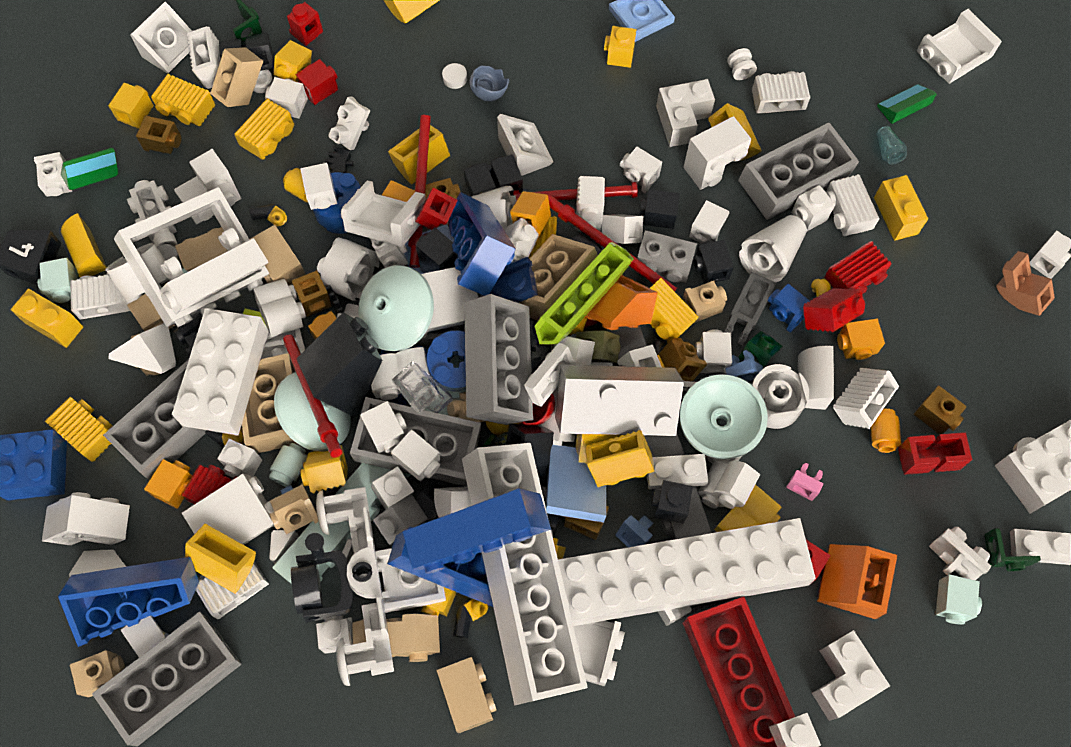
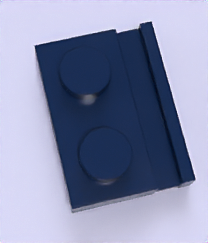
[480,257,538,303]

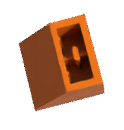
[585,275,658,330]
[817,544,897,619]

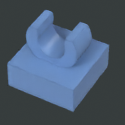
[725,350,763,382]
[615,515,653,548]

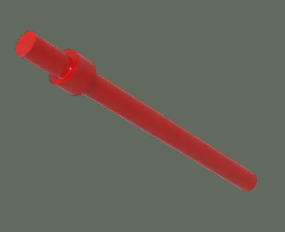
[408,115,431,268]
[547,193,677,291]
[283,334,342,458]

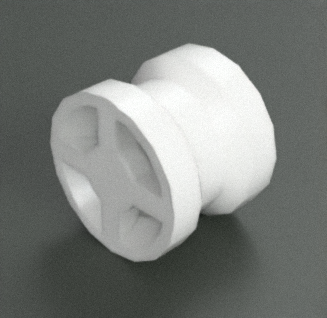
[727,48,757,80]

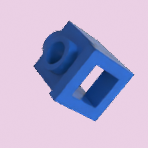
[768,284,810,333]

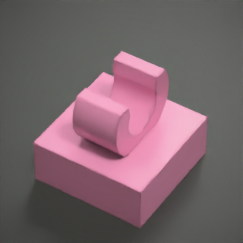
[786,463,823,501]

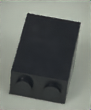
[296,312,383,417]

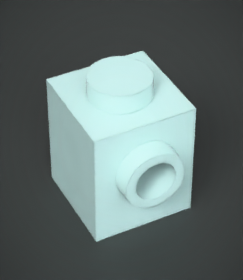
[38,258,78,303]
[936,574,982,625]

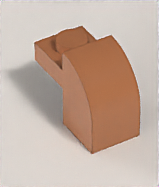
[996,251,1055,316]

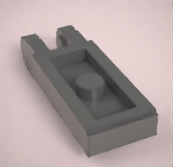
[724,272,776,346]

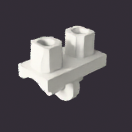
[328,97,370,150]
[929,527,991,580]

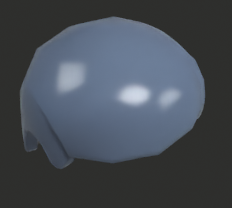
[469,65,509,102]

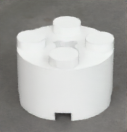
[317,237,379,301]
[106,243,170,304]
[751,364,809,429]

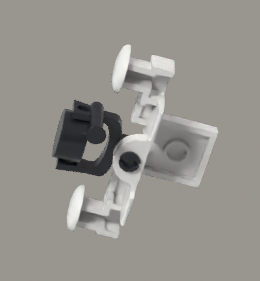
[291,487,446,686]

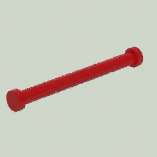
[513,182,638,200]

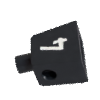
[0,230,61,285]

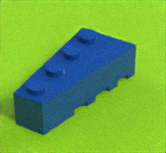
[403,488,551,574]
[387,527,493,607]
[58,557,199,647]

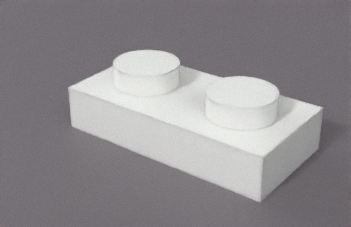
[524,343,575,406]
[647,454,708,489]
[1010,529,1071,565]

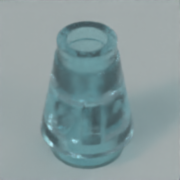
[876,126,907,164]

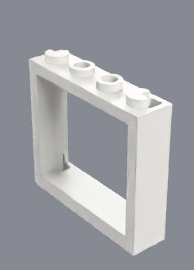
[114,187,269,327]

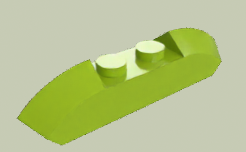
[535,242,634,344]

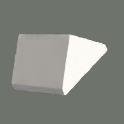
[130,2,192,73]
[497,114,553,176]

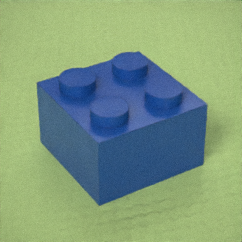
[0,430,67,500]

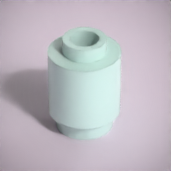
[269,443,307,487]

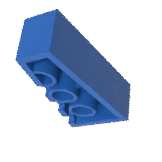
[448,192,516,296]

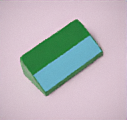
[877,84,937,124]
[60,148,118,190]

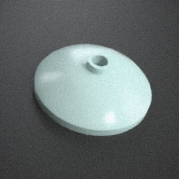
[358,265,434,352]
[274,372,351,451]
[679,375,768,459]

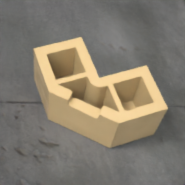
[352,614,440,662]

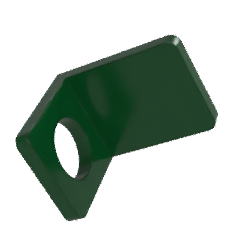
[233,0,263,42]
[738,331,783,368]
[984,528,1041,572]

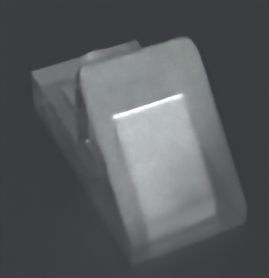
[392,360,453,413]

